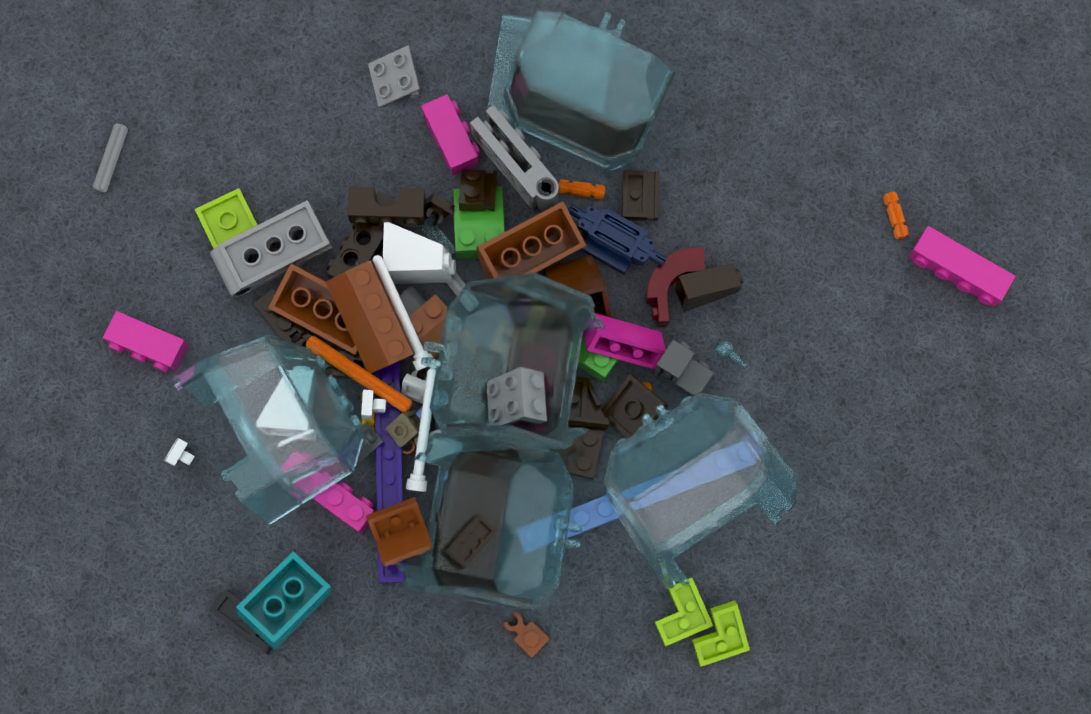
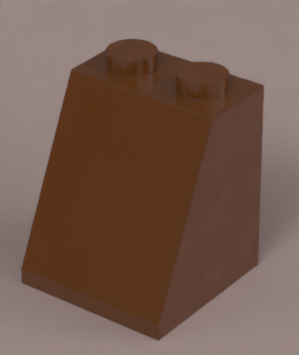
[544,255,612,340]

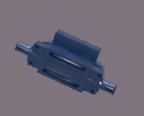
[568,204,667,275]

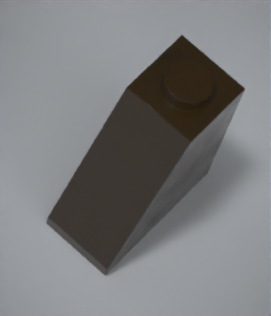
[675,263,743,312]

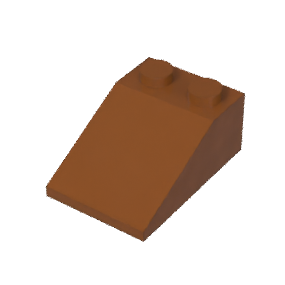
[409,294,479,359]

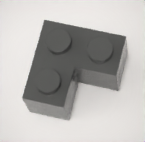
[653,340,713,402]

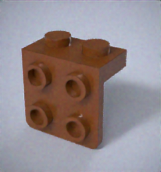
[366,497,433,566]

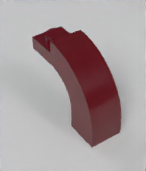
[646,247,705,327]

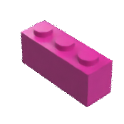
[421,94,481,176]
[103,311,189,373]
[583,313,666,369]

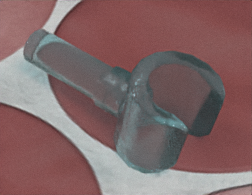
[715,342,748,369]

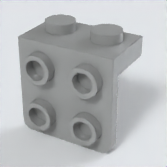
[487,367,547,430]

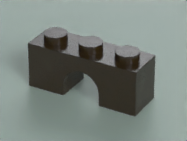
[348,187,426,228]

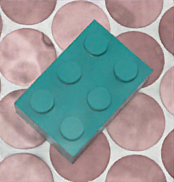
[236,552,331,651]

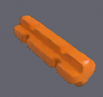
[558,179,606,199]
[883,192,909,239]

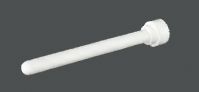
[372,255,435,371]
[406,368,437,492]

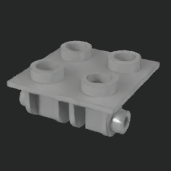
[368,45,421,107]

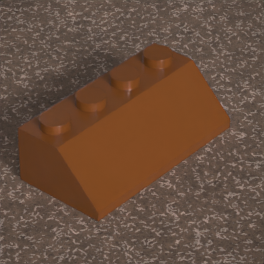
[476,201,586,294]
[326,260,414,373]
[268,264,358,355]

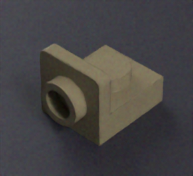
[386,410,431,447]

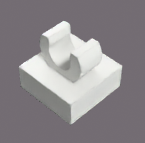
[401,370,426,404]
[361,390,386,420]
[164,438,195,466]

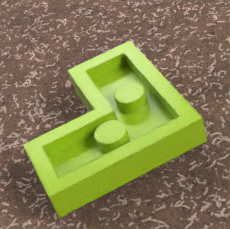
[654,578,713,647]
[692,600,750,667]

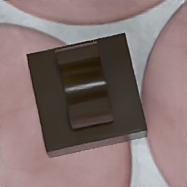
[425,193,455,226]

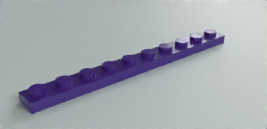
[374,361,406,584]

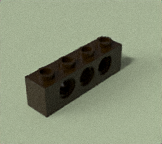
[327,191,398,279]

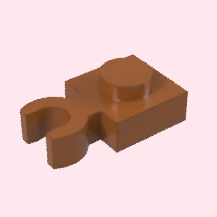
[503,612,550,658]

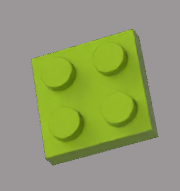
[195,188,257,249]

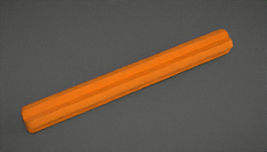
[305,336,412,413]

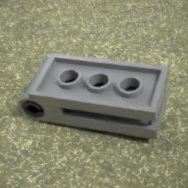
[470,105,559,211]
[210,200,334,298]

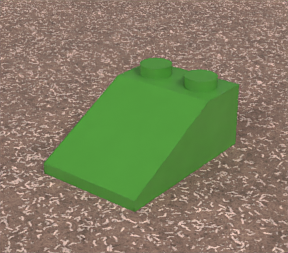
[454,186,505,259]

